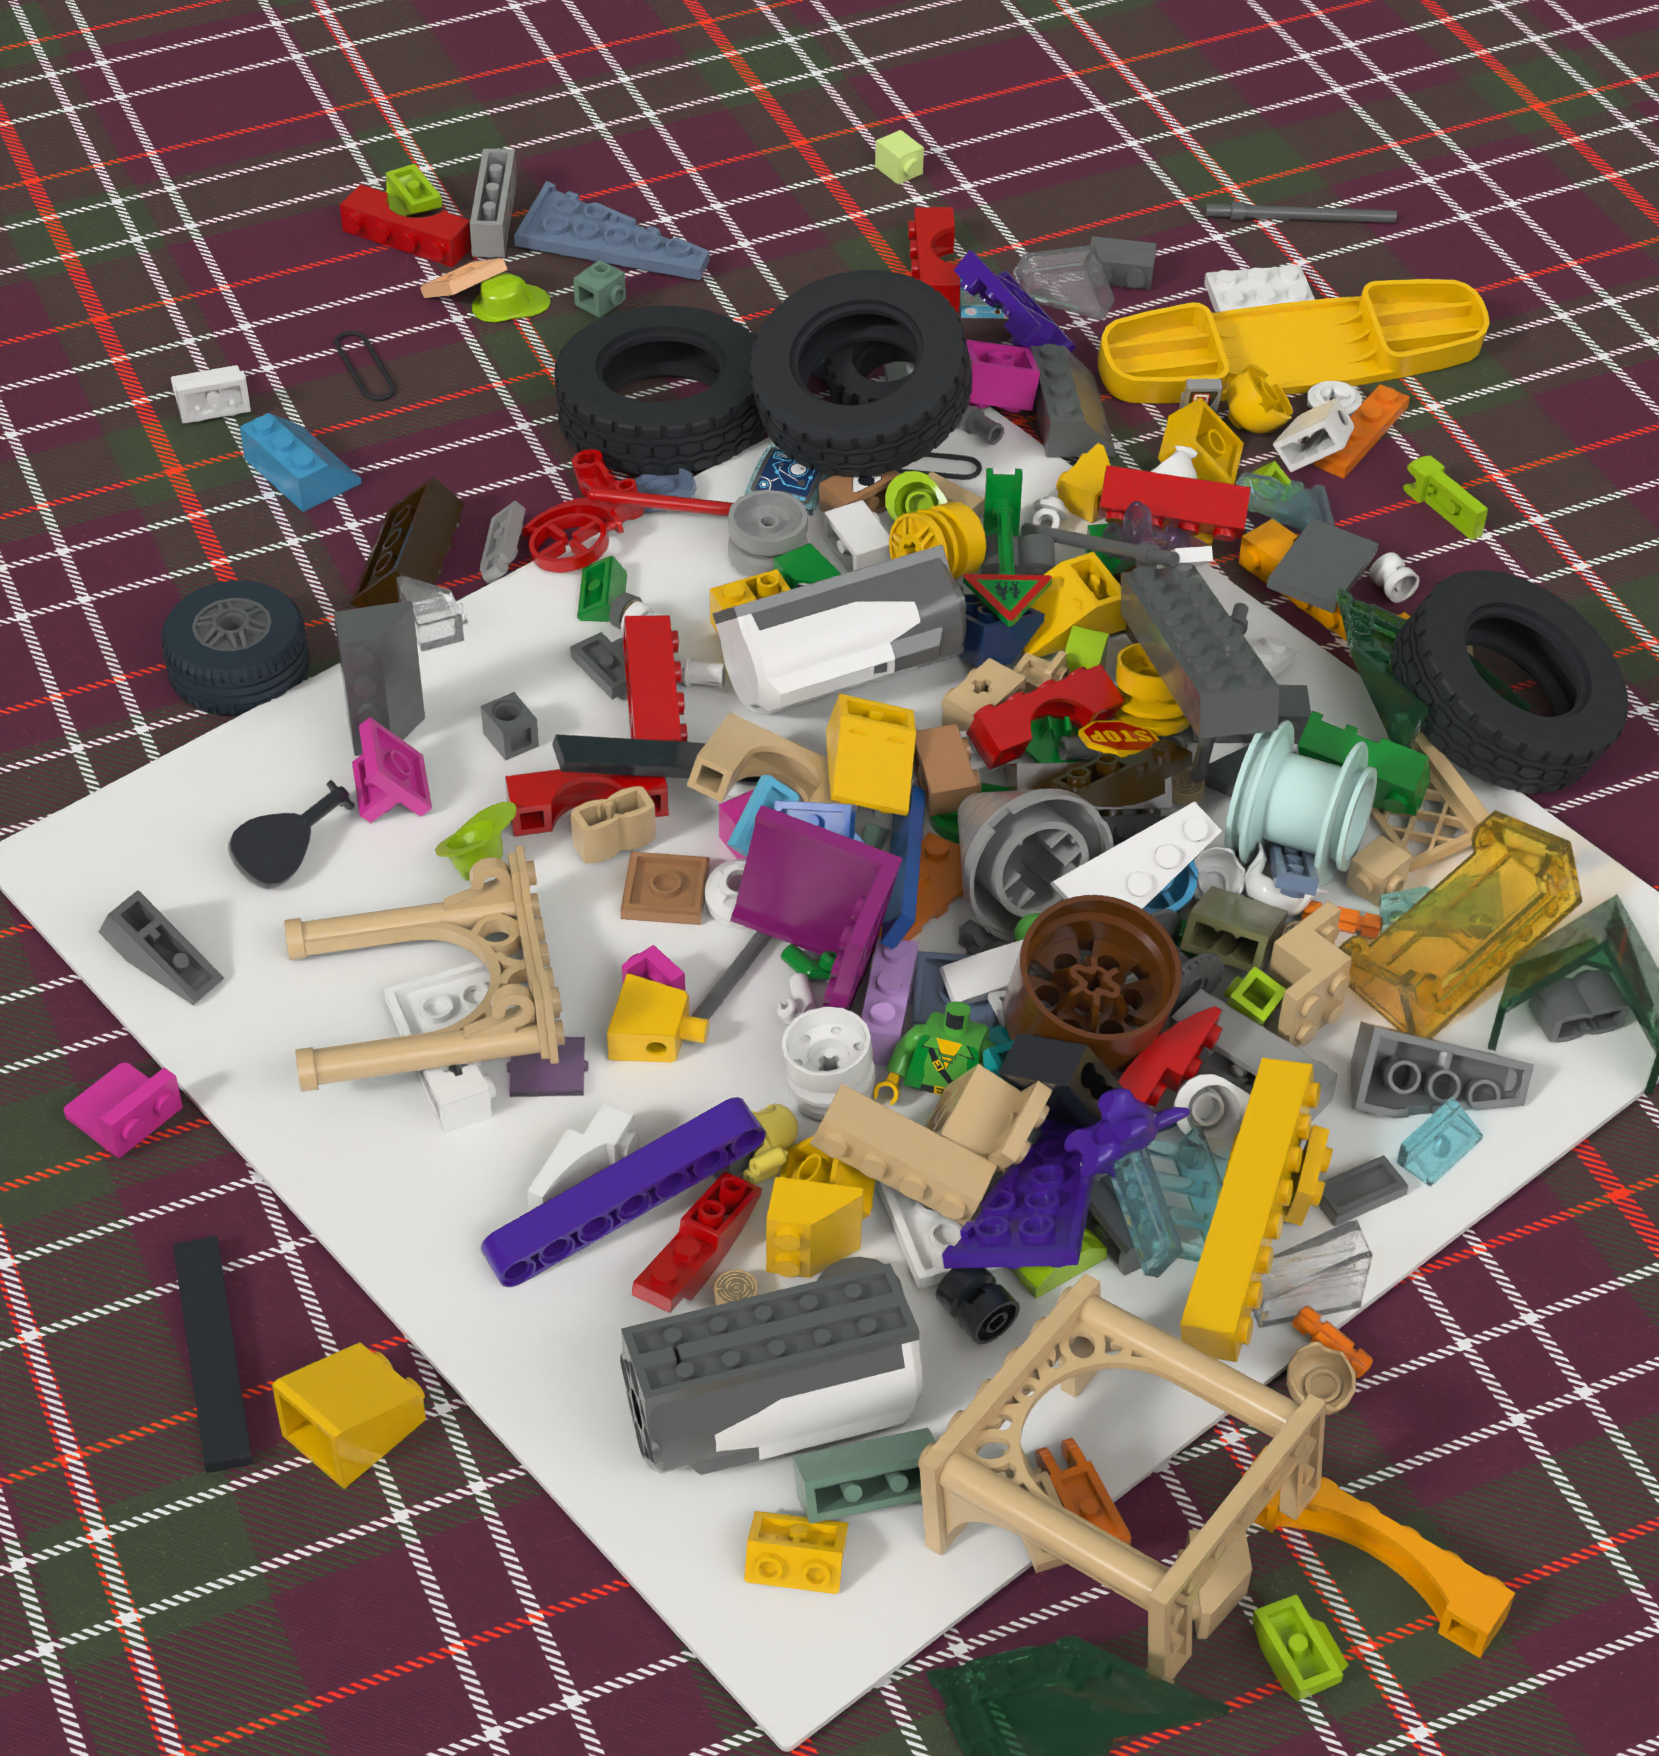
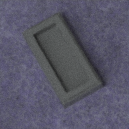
[1319,1155,1409,1226]

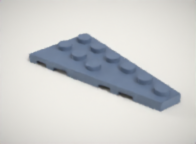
[514,181,710,280]

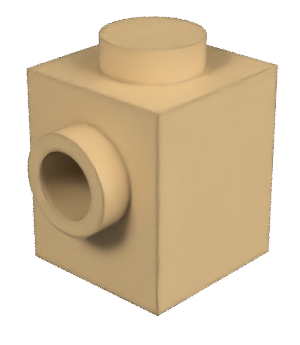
[1346,835,1412,907]

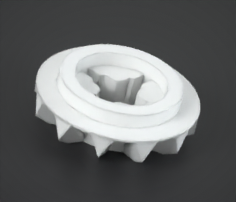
[1307,381,1362,417]

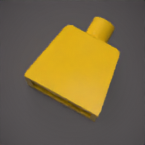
[607,974,710,1063]

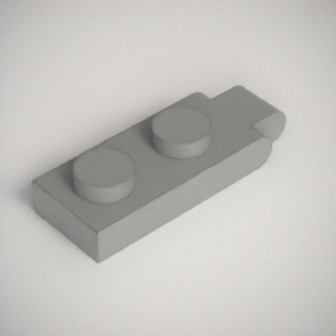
[480,501,526,584]

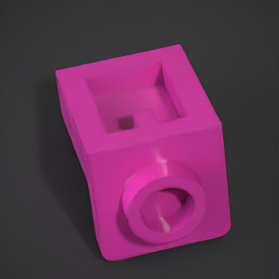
[621,945,686,991]

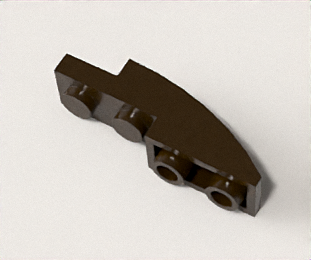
[1050,740,1193,807]

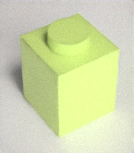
[875,130,924,185]

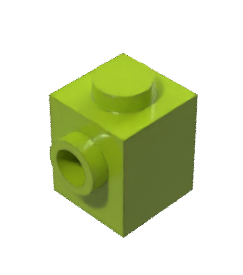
[1223,966,1286,1027]

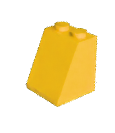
[272,1342,426,1489]

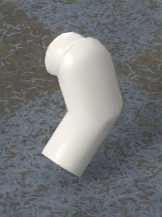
[777,973,816,1025]

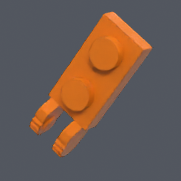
[1034,1437,1132,1545]

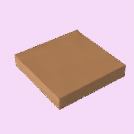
[620,851,710,925]

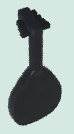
[228,780,355,890]

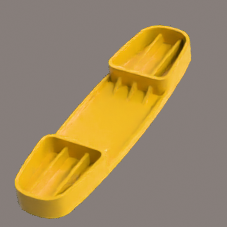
[1097,279,1490,404]

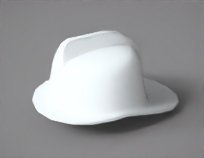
[1174,1074,1250,1159]

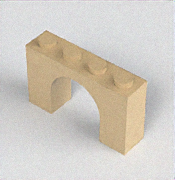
[686,713,859,811]

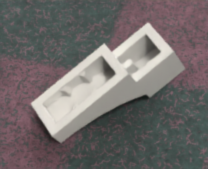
[527,1103,638,1211]

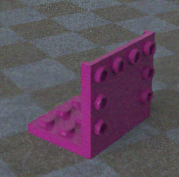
[730,805,903,1011]

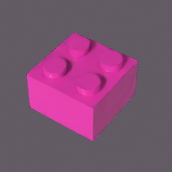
[966,340,1040,413]

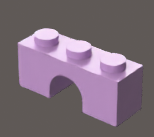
[861,937,919,1066]

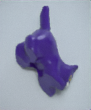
[1064,1088,1190,1179]

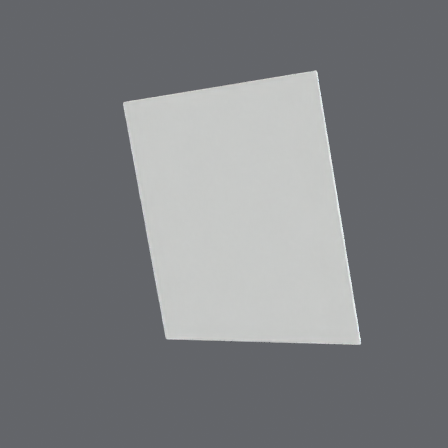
[0,376,1659,1752]

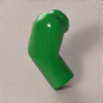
[781,944,837,980]

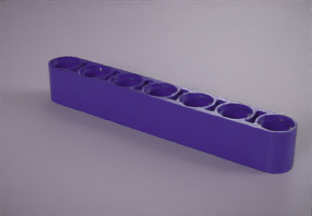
[481,1097,766,1287]

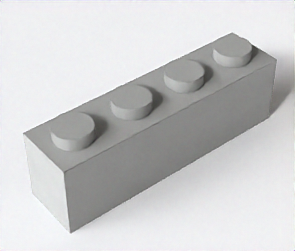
[470,149,517,258]
[1169,988,1338,1121]

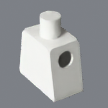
[1273,399,1354,472]

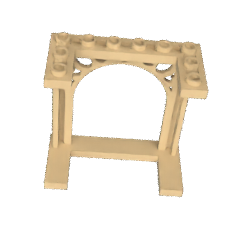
[918,1274,1326,1690]

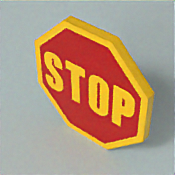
[1078,720,1160,758]

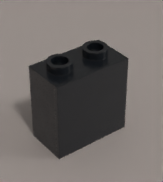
[999,1033,1123,1127]

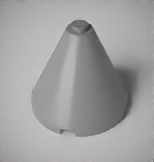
[958,789,1114,942]

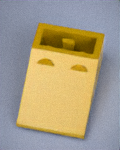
[1021,552,1126,658]
[825,693,916,816]

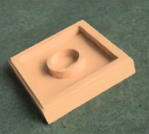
[420,258,508,298]

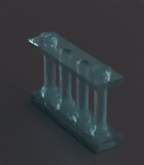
[1110,1126,1223,1278]

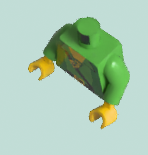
[873,1001,996,1106]

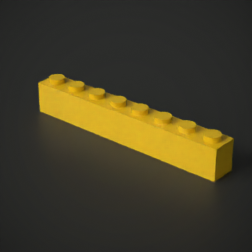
[1180,1058,1321,1362]

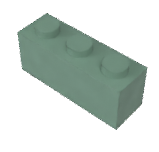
[792,1428,936,1524]

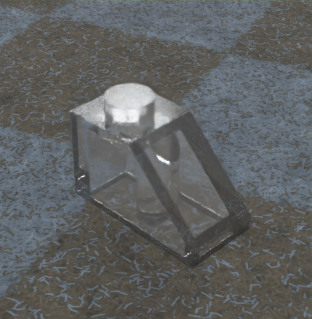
[397,576,468,652]

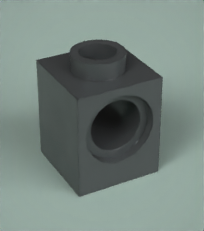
[481,692,539,761]

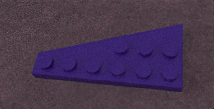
[942,1120,1094,1269]

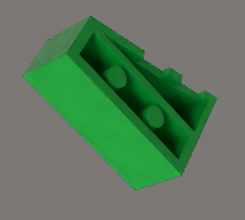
[1297,710,1431,816]

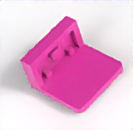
[64,1063,183,1159]

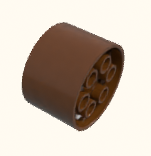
[1003,895,1182,1081]

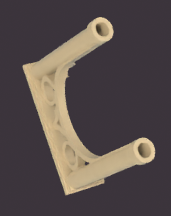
[284,846,565,1092]

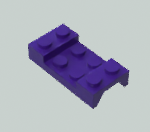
[954,249,1077,353]

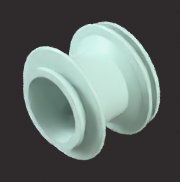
[1224,720,1377,888]

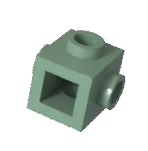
[573,260,626,318]

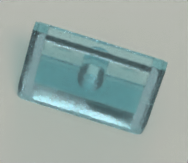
[1396,1098,1483,1187]

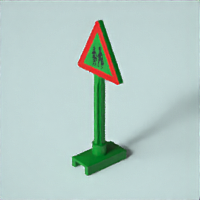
[963,468,1052,627]

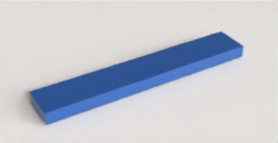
[881,784,926,949]

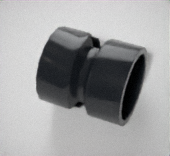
[935,1268,1020,1345]

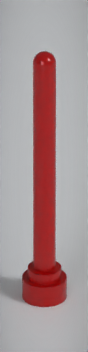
[587,488,733,516]

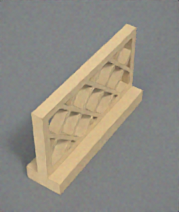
[1370,719,1494,872]

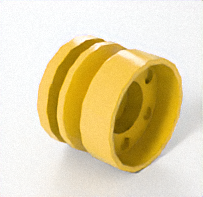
[889,501,986,580]
[1114,643,1190,736]

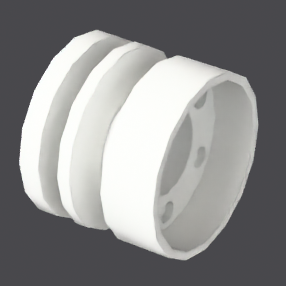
[781,1007,877,1120]

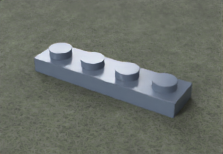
[1267,841,1319,899]

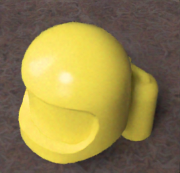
[743,1103,798,1185]

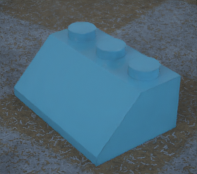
[240,413,361,512]

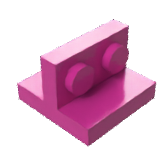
[352,717,432,823]

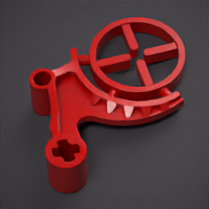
[522,449,644,573]

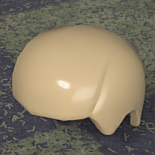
[1286,1342,1356,1415]

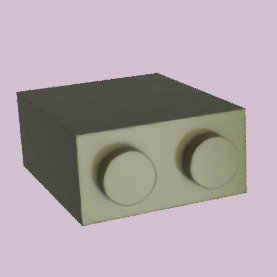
[1180,886,1289,972]

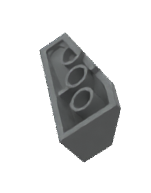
[1351,1021,1534,1118]

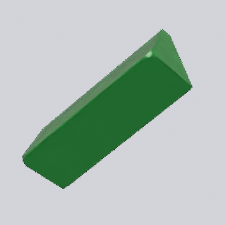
[577,555,627,622]

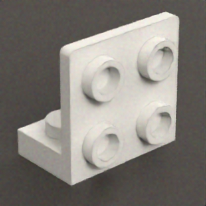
[171,365,251,424]

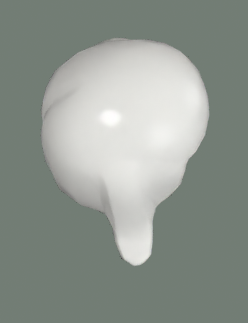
[1245,842,1329,917]

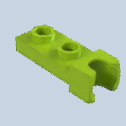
[1403,455,1488,541]

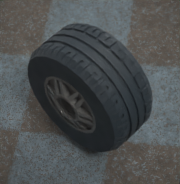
[161,580,310,716]

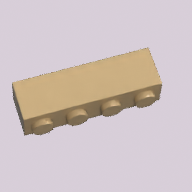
[810,1083,997,1225]

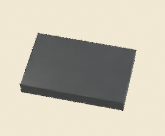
[1267,518,1379,613]

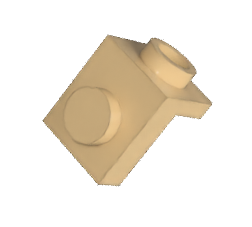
[1013,650,1070,693]

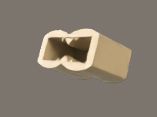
[571,786,656,864]

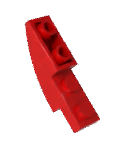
[1118,1006,1223,1108]
[632,1171,762,1313]

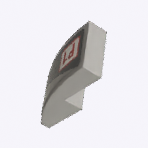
[1179,379,1222,413]

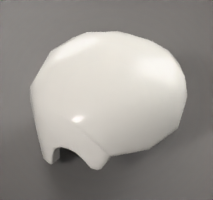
[1192,845,1246,903]

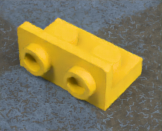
[744,1511,849,1594]

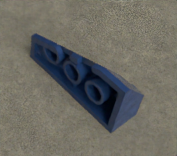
[959,586,1045,668]

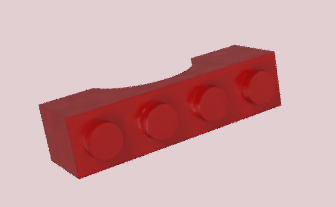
[340,184,472,268]
[908,207,961,312]
[966,664,1125,770]
[505,769,669,837]

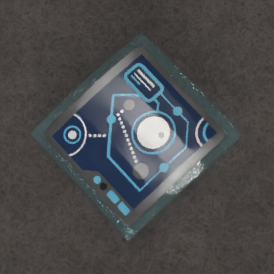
[744,444,832,516]

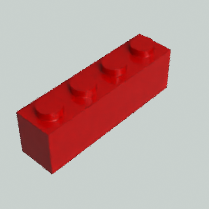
[1098,465,1251,542]
[622,615,688,742]

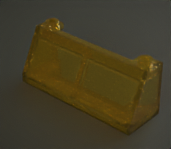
[1339,810,1583,1038]

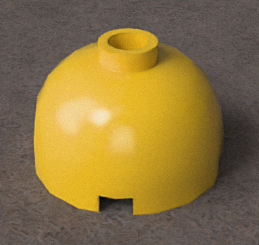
[1227,364,1293,434]

